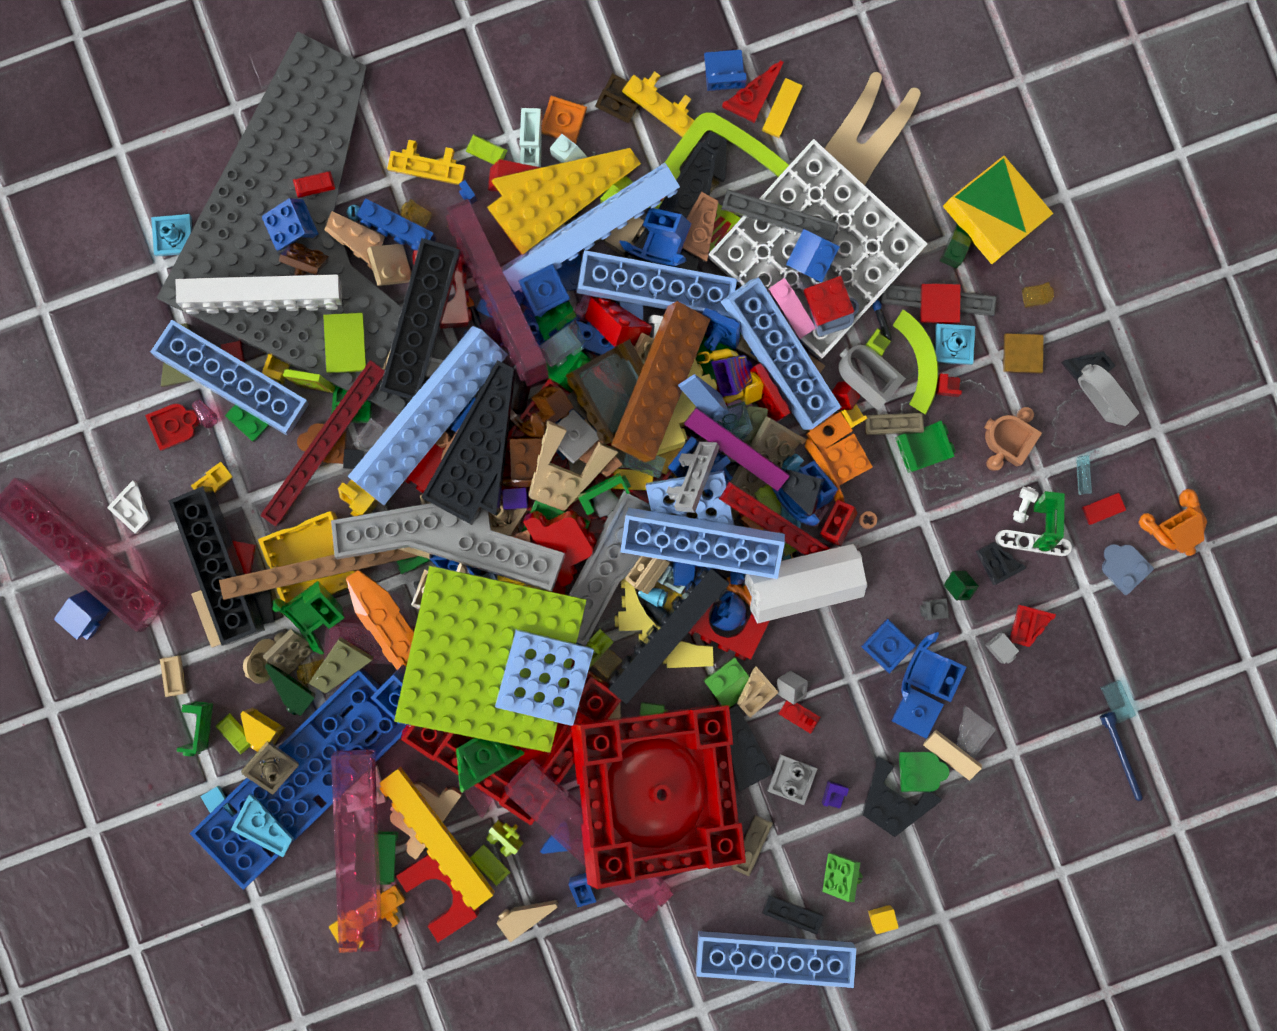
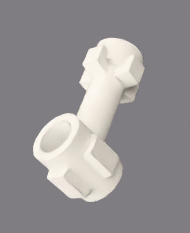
[1013,487,1039,523]

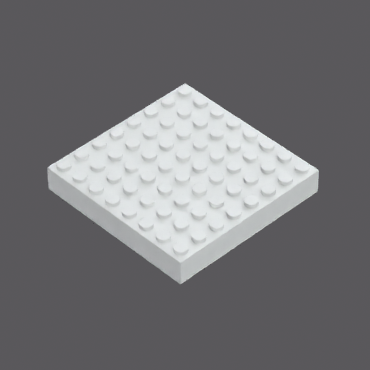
[708,139,927,360]

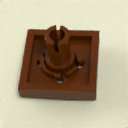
[279,243,329,276]

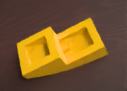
[191,462,233,493]

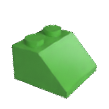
[703,657,749,708]

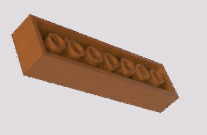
[611,301,710,462]

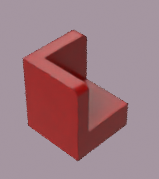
[935,373,962,397]
[832,381,860,410]

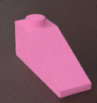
[767,278,816,339]

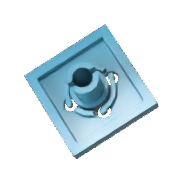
[151,214,193,257]
[934,324,975,365]

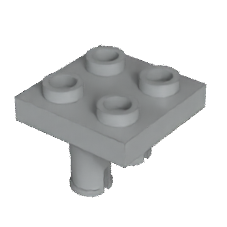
[767,754,817,805]

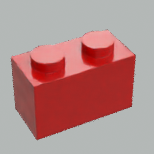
[820,499,858,547]

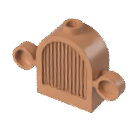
[984,407,1042,471]

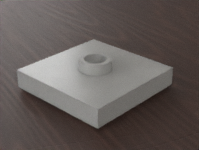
[557,410,599,464]

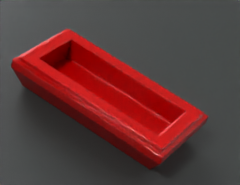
[293,171,335,198]

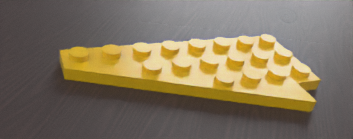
[487,148,641,255]

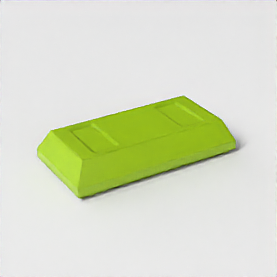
[466,134,508,165]
[215,713,251,755]
[470,844,510,886]

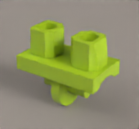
[586,629,614,667]
[486,820,523,857]

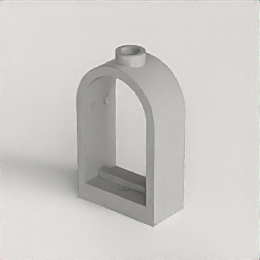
[839,345,906,410]
[1078,364,1139,426]

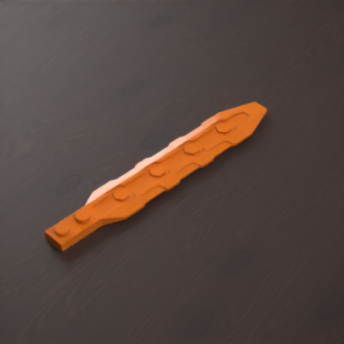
[346,570,414,670]

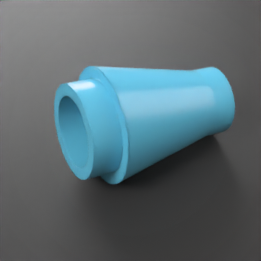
[638,588,668,607]

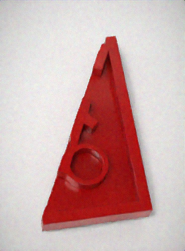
[722,60,784,123]

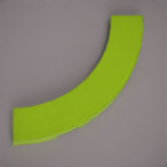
[893,310,939,415]

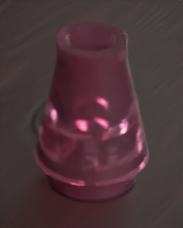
[192,400,218,428]

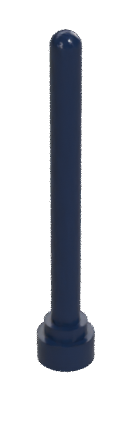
[1100,712,1143,801]

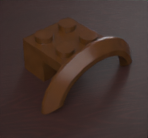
[510,386,574,438]
[502,436,551,487]

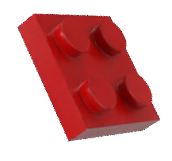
[804,276,854,326]

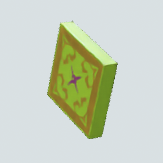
[283,369,335,393]

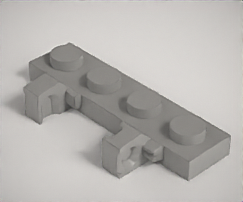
[666,442,719,513]

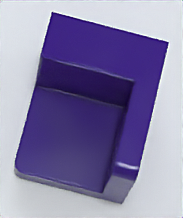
[502,488,529,510]
[821,781,849,808]

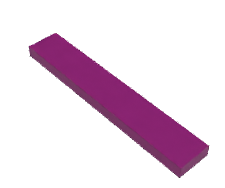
[684,407,789,491]

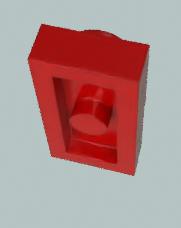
[778,700,821,734]

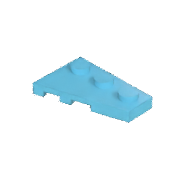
[231,794,294,857]

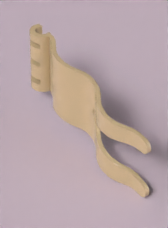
[824,72,921,186]

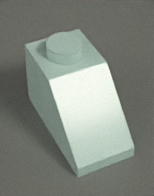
[550,134,587,163]

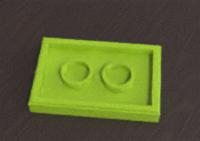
[323,313,366,373]

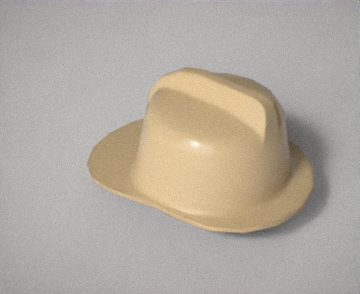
[243,639,275,684]

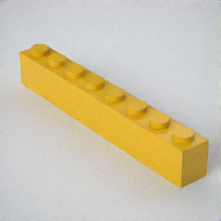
[379,767,495,910]

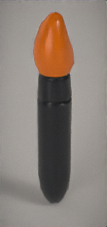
[466,296,485,332]

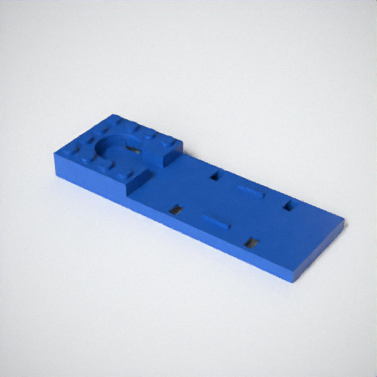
[189,668,407,890]

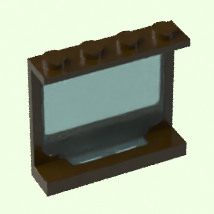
[566,339,644,444]

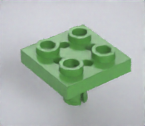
[822,853,863,902]

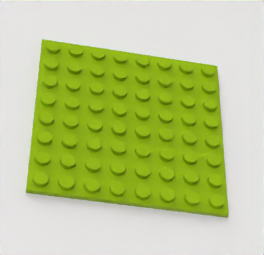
[394,565,586,753]

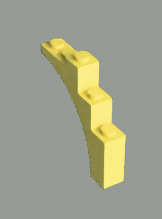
[639,355,717,461]
[615,577,714,668]

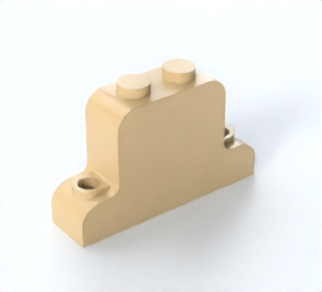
[390,782,463,859]

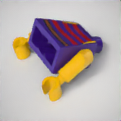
[697,349,752,404]

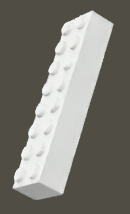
[176,275,342,314]

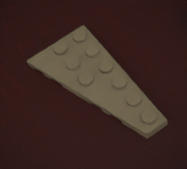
[712,417,806,521]

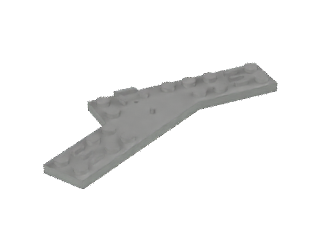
[569,480,730,646]
[331,503,565,592]

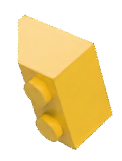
[241,708,285,752]

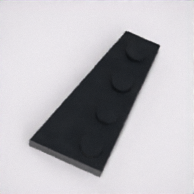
[729,704,774,791]

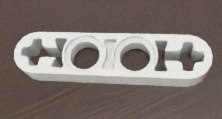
[995,530,1072,556]

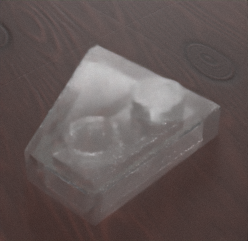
[956,706,996,758]

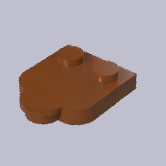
[297,424,348,464]

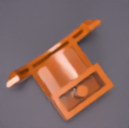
[805,434,873,502]

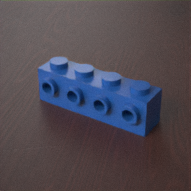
[357,198,436,251]
[556,317,614,356]

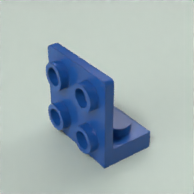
[704,50,747,91]
[262,198,319,251]

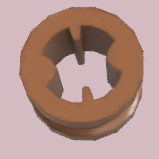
[859,511,877,529]

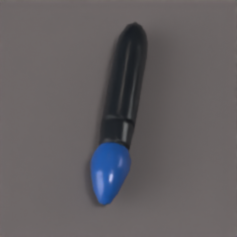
[872,299,892,341]

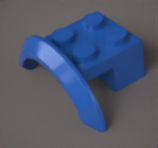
[619,207,692,266]
[772,461,838,526]
[901,632,966,704]

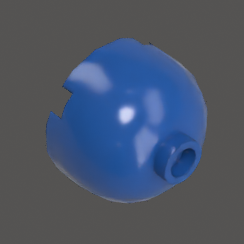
[710,591,747,631]

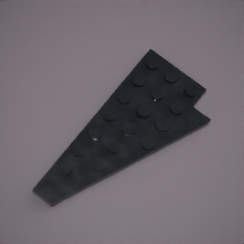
[627,142,717,271]
[421,360,516,525]

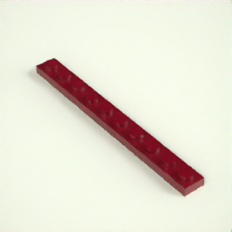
[260,360,385,527]

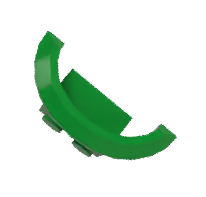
[273,581,345,654]

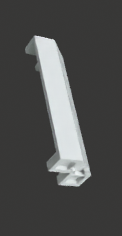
[745,544,867,624]

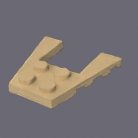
[529,421,618,511]

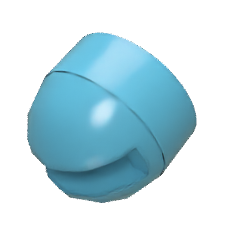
[347,205,360,221]

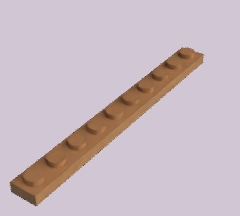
[219,549,418,600]

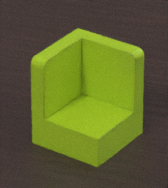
[865,328,891,356]

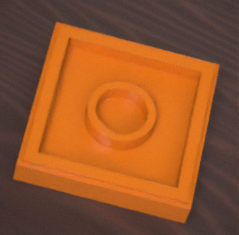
[541,96,587,144]

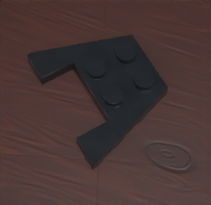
[862,756,942,837]

